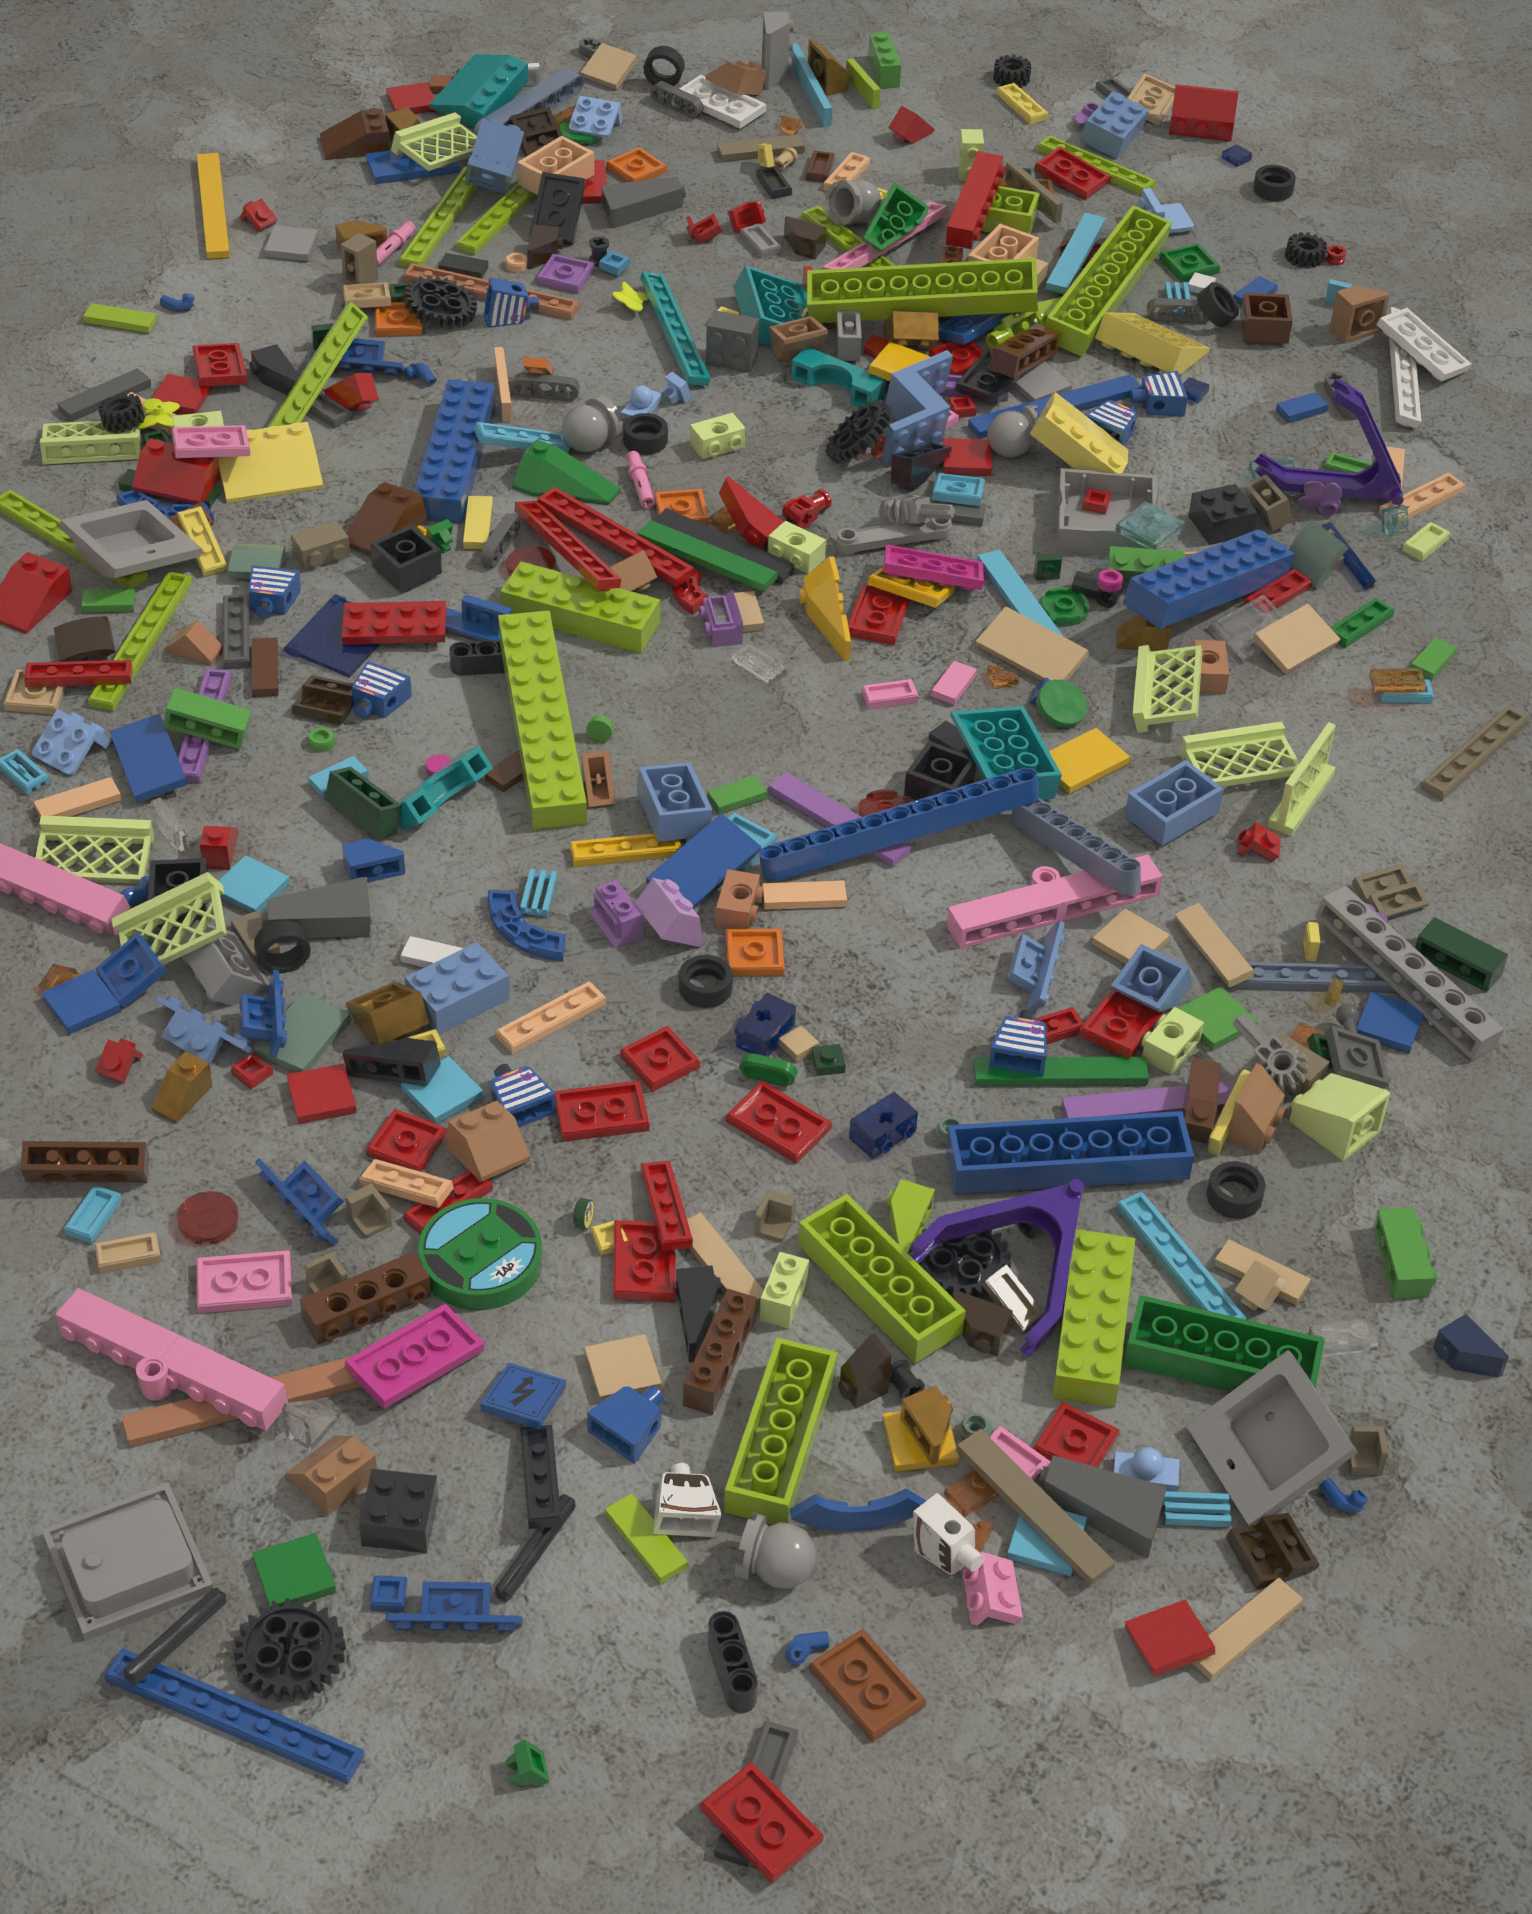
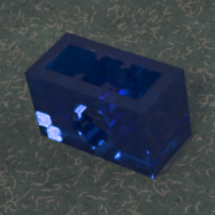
[734,993,796,1057]
[849,1091,918,1159]

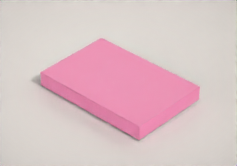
[172,425,250,458]
[196,1250,292,1314]

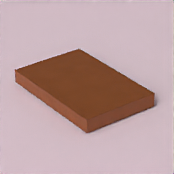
[809,1628,927,1743]

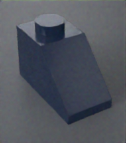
[1433,1314,1509,1377]

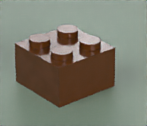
[1240,293,1293,344]

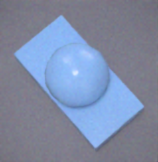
[621,385,662,420]
[1113,1447,1180,1492]

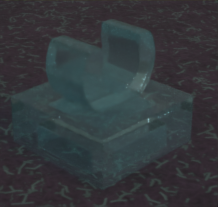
[1381,505,1408,536]

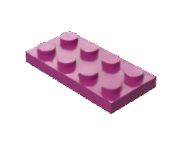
[883,544,984,591]
[344,1304,485,1409]

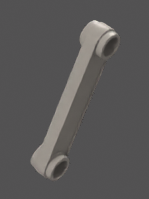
[836,518,952,556]

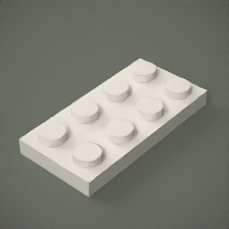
[675,75,766,129]
[1377,308,1472,381]

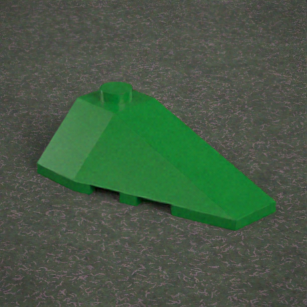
[862,182,931,253]
[512,440,621,505]

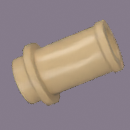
[774,147,798,172]

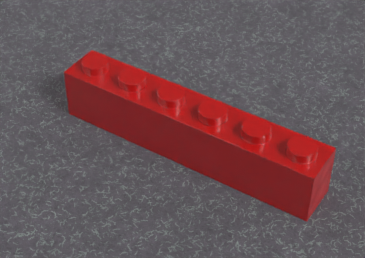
[945,151,1006,249]

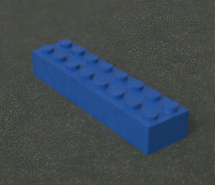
[414,379,495,524]
[1123,530,1295,629]
[946,1111,1194,1194]

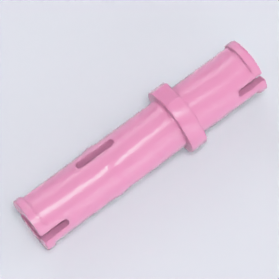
[376,221,416,266]
[626,451,656,510]

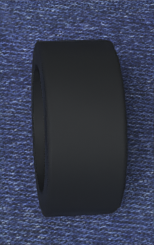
[643,46,685,86]
[1253,165,1296,201]
[1197,282,1239,327]
[623,413,668,455]
[254,920,311,974]
[679,954,733,1008]
[1206,1161,1266,1219]

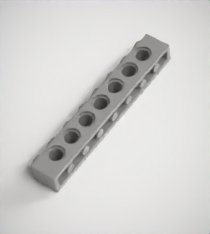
[1315,886,1504,1061]

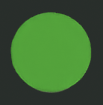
[586,715,614,742]
[308,727,335,752]

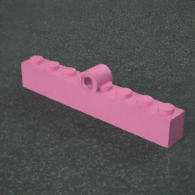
[946,855,1162,949]
[55,1288,288,1431]

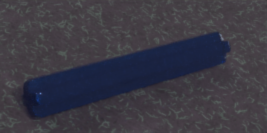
[1322,522,1376,590]

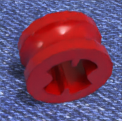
[1325,245,1347,266]

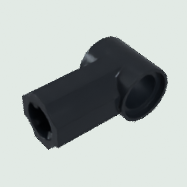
[1071,571,1125,608]

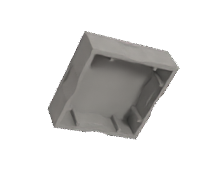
[1056,468,1158,556]

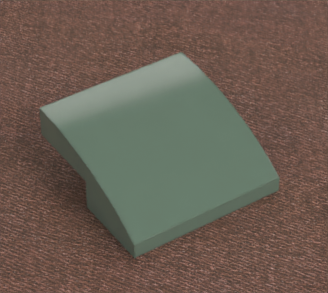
[1289,519,1348,589]
[228,543,286,579]

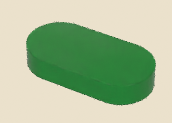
[739,1053,798,1086]

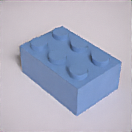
[1080,91,1149,160]
[1125,760,1224,846]
[637,762,712,842]
[405,942,509,1035]

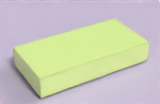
[1402,522,1450,561]

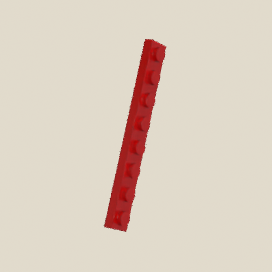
[537,487,694,587]
[514,501,621,592]

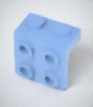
[569,96,623,138]
[1138,188,1194,233]
[32,709,112,776]

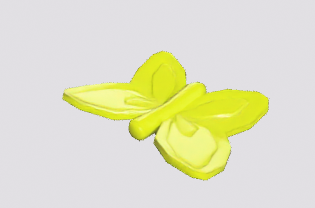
[612,282,649,311]
[138,398,180,429]

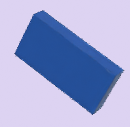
[1233,276,1278,305]
[1276,392,1328,423]

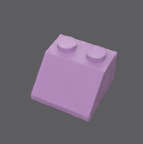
[635,878,703,947]

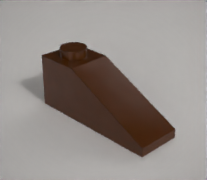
[1182,1057,1221,1143]

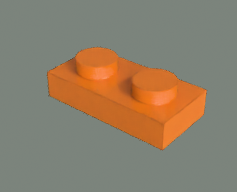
[523,357,553,375]

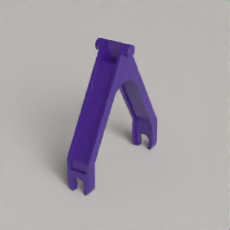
[1254,379,1404,505]
[909,1179,1084,1357]

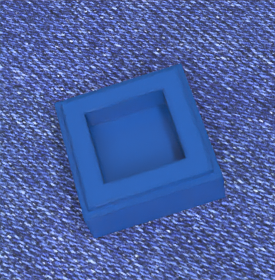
[370,1575,408,1612]

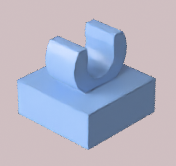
[661,372,692,404]

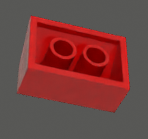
[1169,84,1239,141]
[132,439,220,506]

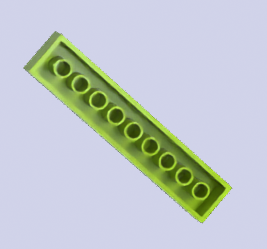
[1045,205,1172,357]
[807,258,1038,323]
[498,610,587,830]

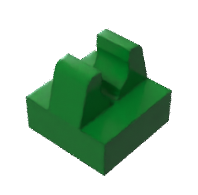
[425,519,453,553]
[505,1740,550,1788]

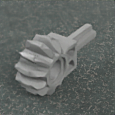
[883,494,955,524]
[1233,1014,1309,1092]

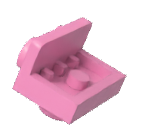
[962,1552,1023,1626]

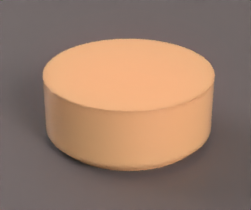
[505,253,528,272]

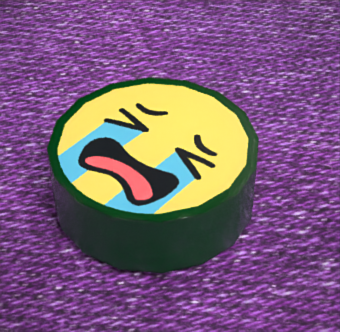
[573,1198,594,1229]

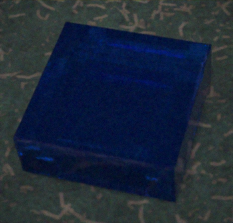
[1221,144,1252,167]
[1183,377,1210,403]

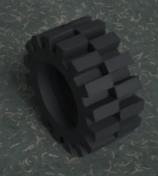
[993,55,1031,88]
[1285,232,1327,268]
[98,393,145,433]

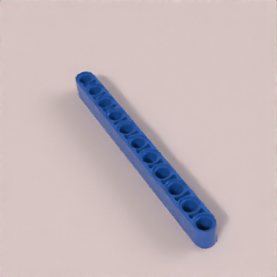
[759,768,1040,881]

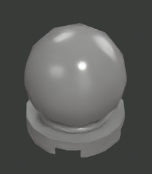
[826,179,882,225]
[561,395,623,453]
[987,404,1046,458]
[735,1512,817,1589]

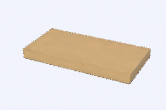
[976,607,1089,681]

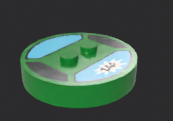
[418,1198,542,1310]

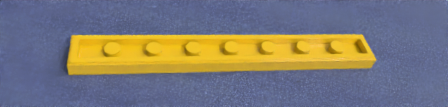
[197,153,230,259]

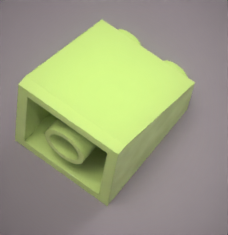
[1289,1073,1391,1161]

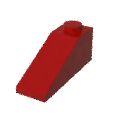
[719,476,784,550]

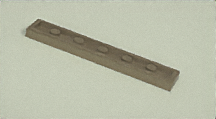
[1420,706,1529,801]
[956,1429,1115,1585]

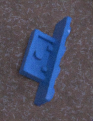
[309,338,405,376]
[446,594,512,641]
[239,969,287,1058]
[255,1158,344,1245]
[386,1581,523,1632]

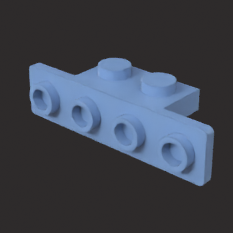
[1007,920,1065,1012]
[155,995,255,1064]

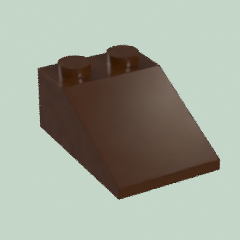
[320,108,390,160]
[346,482,427,554]

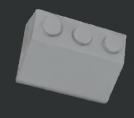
[761,11,793,90]
[180,920,269,1006]

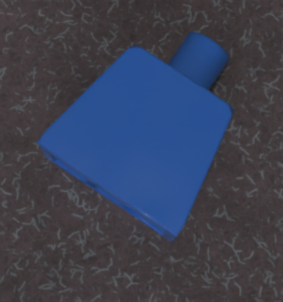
[587,1386,664,1464]

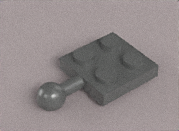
[1325,1004,1389,1089]

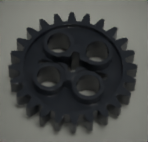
[403,275,477,329]
[825,400,893,465]
[916,1223,1011,1299]
[233,1598,346,1703]

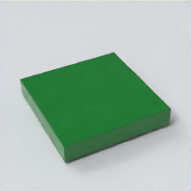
[1159,243,1221,282]
[252,1533,336,1610]

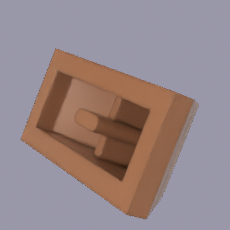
[165,620,223,665]
[581,751,615,807]

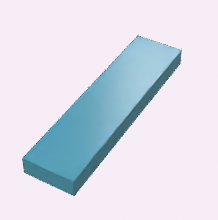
[474,422,570,454]

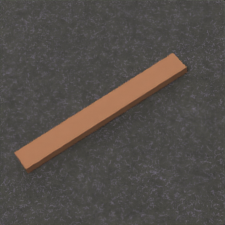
[403,263,580,320]
[121,1356,362,1447]

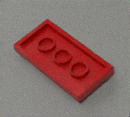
[342,601,447,645]

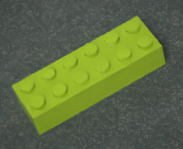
[500,562,661,653]
[798,1194,966,1363]
[1052,1229,1135,1408]
[724,1337,838,1525]

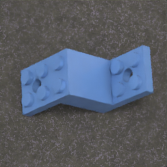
[465,118,524,195]
[881,350,953,465]

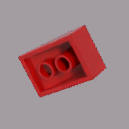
[0,552,72,634]

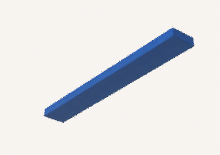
[968,374,1141,439]
[104,1648,365,1785]

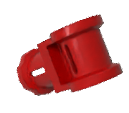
[782,489,832,529]

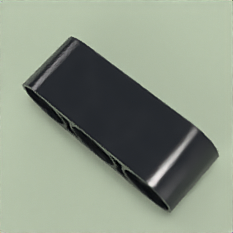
[449,640,505,676]
[708,1611,758,1713]

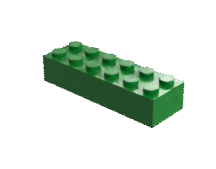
[1124,1295,1325,1391]

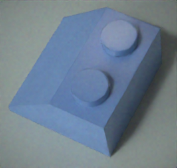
[1111,944,1192,1012]

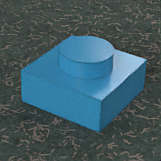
[599,251,630,276]

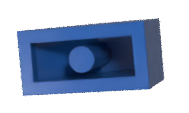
[342,839,405,883]

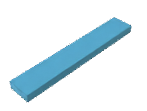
[789,43,832,127]
[1046,213,1106,294]
[977,550,1064,637]
[1116,1191,1246,1320]

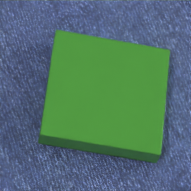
[1178,986,1257,1050]

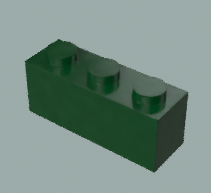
[325,766,402,839]
[1415,917,1508,992]

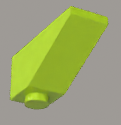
[886,1179,935,1254]

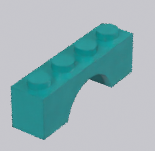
[791,347,886,407]
[397,746,493,830]

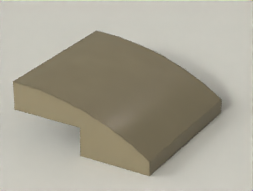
[1352,863,1430,918]

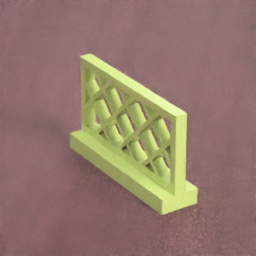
[391,113,477,171]
[40,421,141,464]
[1133,645,1202,733]
[1180,721,1299,787]
[1267,722,1336,837]
[35,815,154,884]
[112,872,227,965]

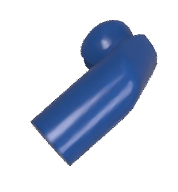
[160,293,195,311]
[404,363,437,386]
[119,876,149,906]
[1318,1478,1367,1513]
[785,1631,829,1665]

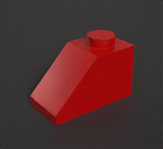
[888,105,935,144]
[324,373,379,411]
[200,826,239,870]

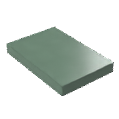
[254,993,351,1073]

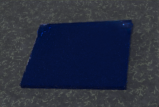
[284,594,380,678]

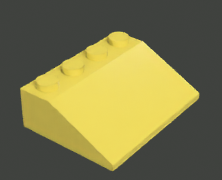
[1095,312,1210,374]
[1030,392,1128,474]
[218,422,323,503]

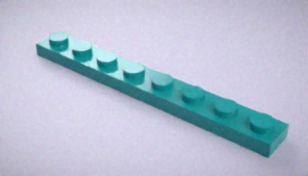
[640,271,711,386]

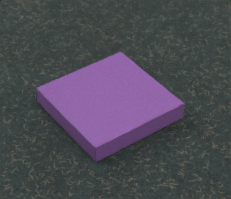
[536,254,594,294]

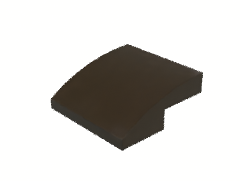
[509,106,563,156]
[54,616,116,662]
[292,675,354,725]
[1226,1513,1320,1589]

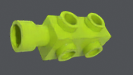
[986,310,1046,350]

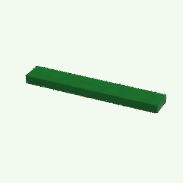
[637,520,777,592]
[973,1057,1149,1086]

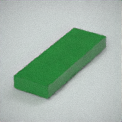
[1330,598,1395,648]

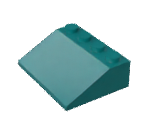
[429,54,528,129]
[733,265,808,346]
[950,706,1062,800]

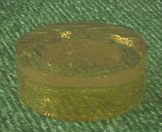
[1324,978,1345,1007]

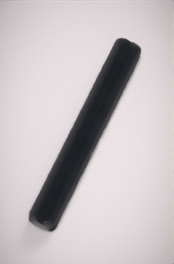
[495,1494,576,1601]
[123,1588,227,1684]

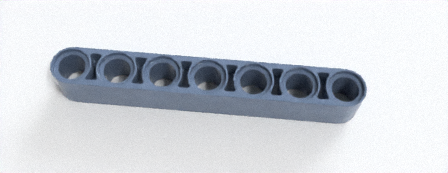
[474,68,584,136]
[1012,798,1141,895]

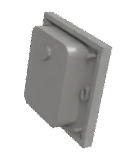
[60,500,202,578]
[1186,1350,1358,1526]
[41,1483,213,1641]

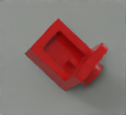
[239,198,278,233]
[727,201,766,232]
[686,213,723,244]
[1237,822,1281,862]
[94,1038,143,1083]

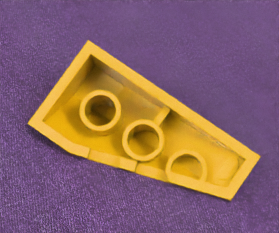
[798,556,851,661]

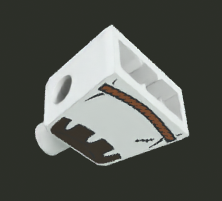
[653,1463,721,1537]
[913,1493,985,1575]

